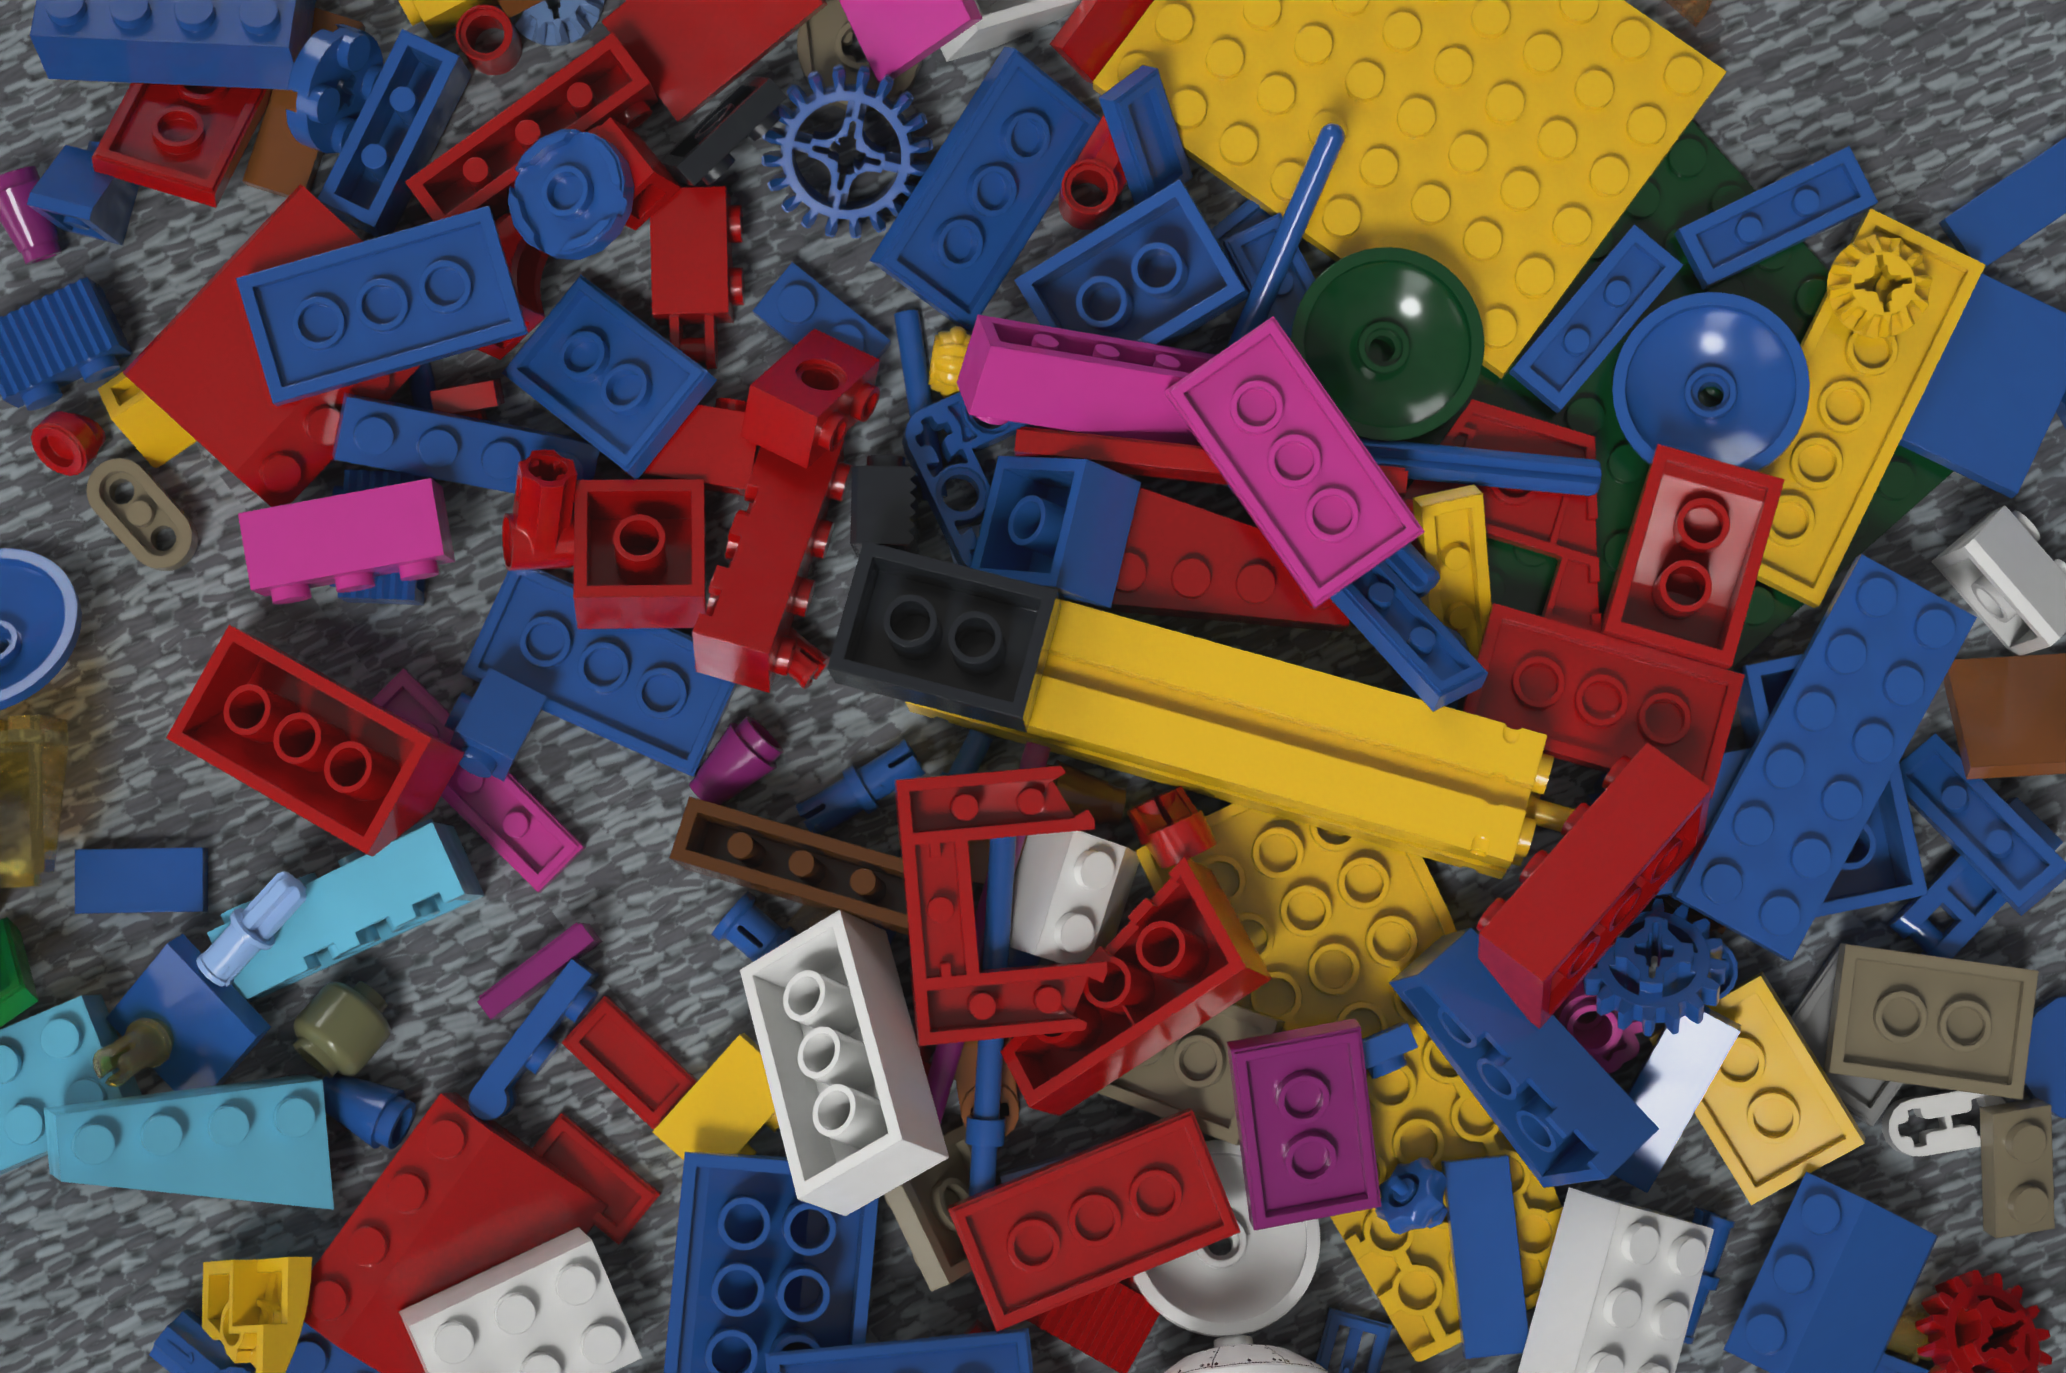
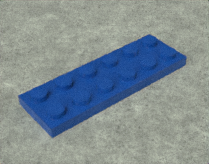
[1671,554,1977,961]

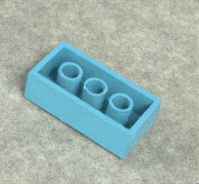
[0,994,142,1175]

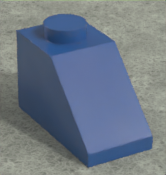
[27,141,139,245]

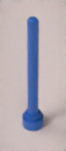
[1226,123,1345,348]

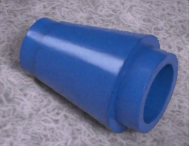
[323,1073,416,1150]

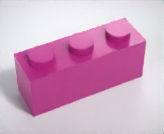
[238,478,455,604]

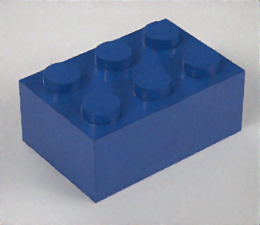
[1014,179,1249,346]

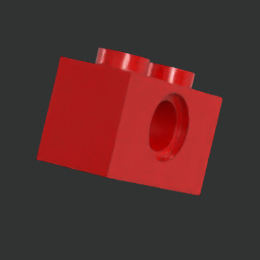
[740,328,880,469]

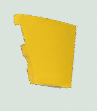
[202,1257,312,1373]

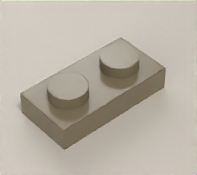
[1980,1098,2055,1239]

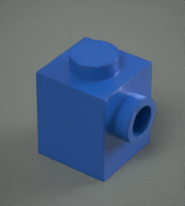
[444,667,547,782]

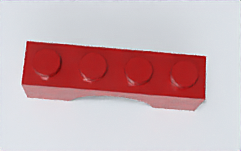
[476,117,681,360]

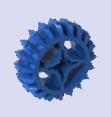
[761,64,933,238]

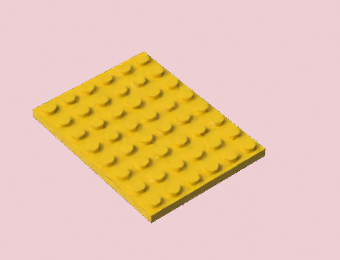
[1093,0,1727,379]

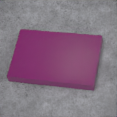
[1227,1018,1381,1231]

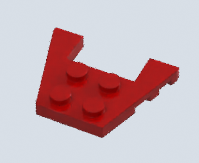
[1403,399,1601,633]

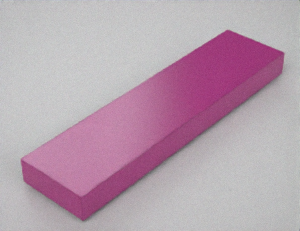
[371,668,586,893]

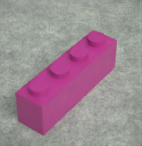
[957,315,1216,446]

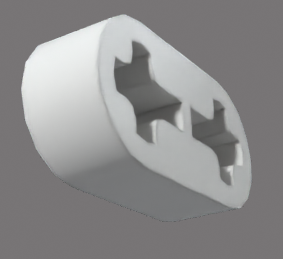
[1882,1090,2006,1156]

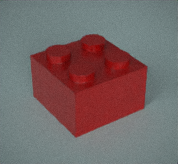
[573,479,706,629]

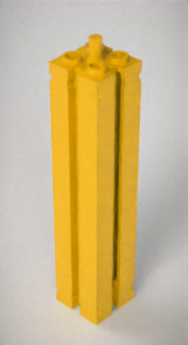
[905,599,1575,879]

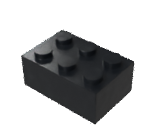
[827,541,1061,733]

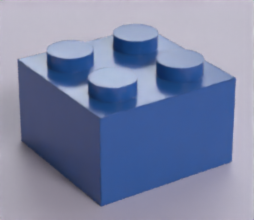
[971,456,1141,608]

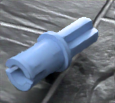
[196,871,307,987]

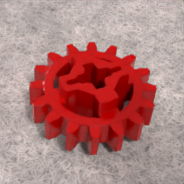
[1915,1270,2052,1373]

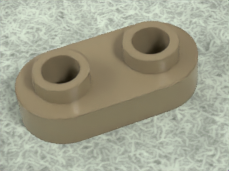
[86,458,198,571]

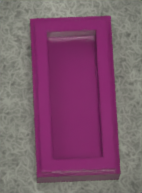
[477,922,603,1020]

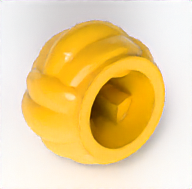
[928,326,971,399]

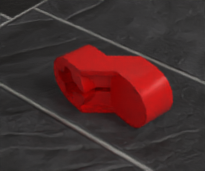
[1126,786,1217,869]

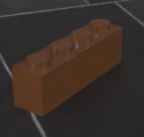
[669,796,909,935]

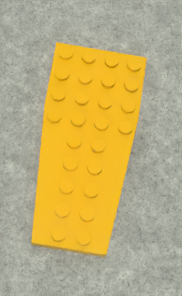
[1135,803,1563,1362]

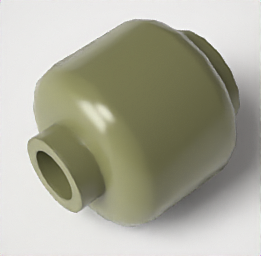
[293,981,391,1078]

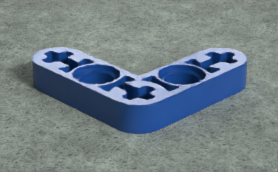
[902,392,1036,568]

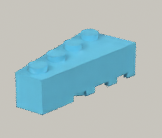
[207,819,485,1003]
[44,1074,334,1210]

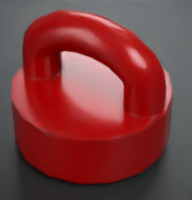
[31,411,106,476]

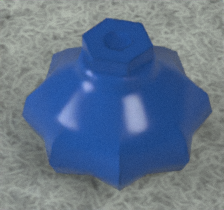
[1375,1157,1448,1235]

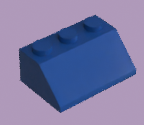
[1723,1172,1938,1373]

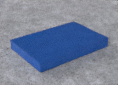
[1898,274,2066,499]
[502,275,717,479]

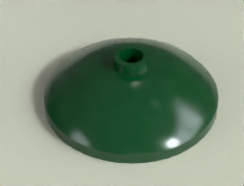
[1290,247,1484,441]

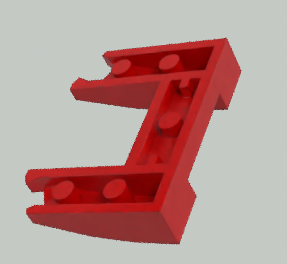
[894,766,1108,1046]

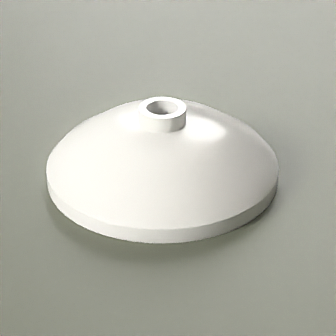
[1133,1140,1320,1337]

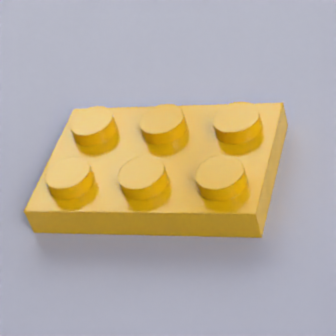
[1649,971,1866,1205]

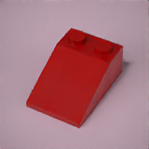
[1600,444,1785,670]

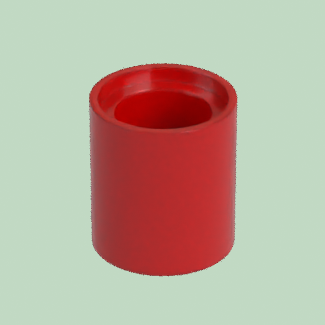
[456,5,522,75]

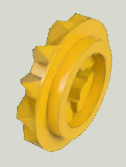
[1827,234,1933,338]

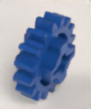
[1584,898,1726,1036]

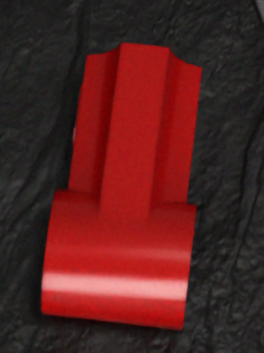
[1058,115,1127,230]
[502,450,577,571]

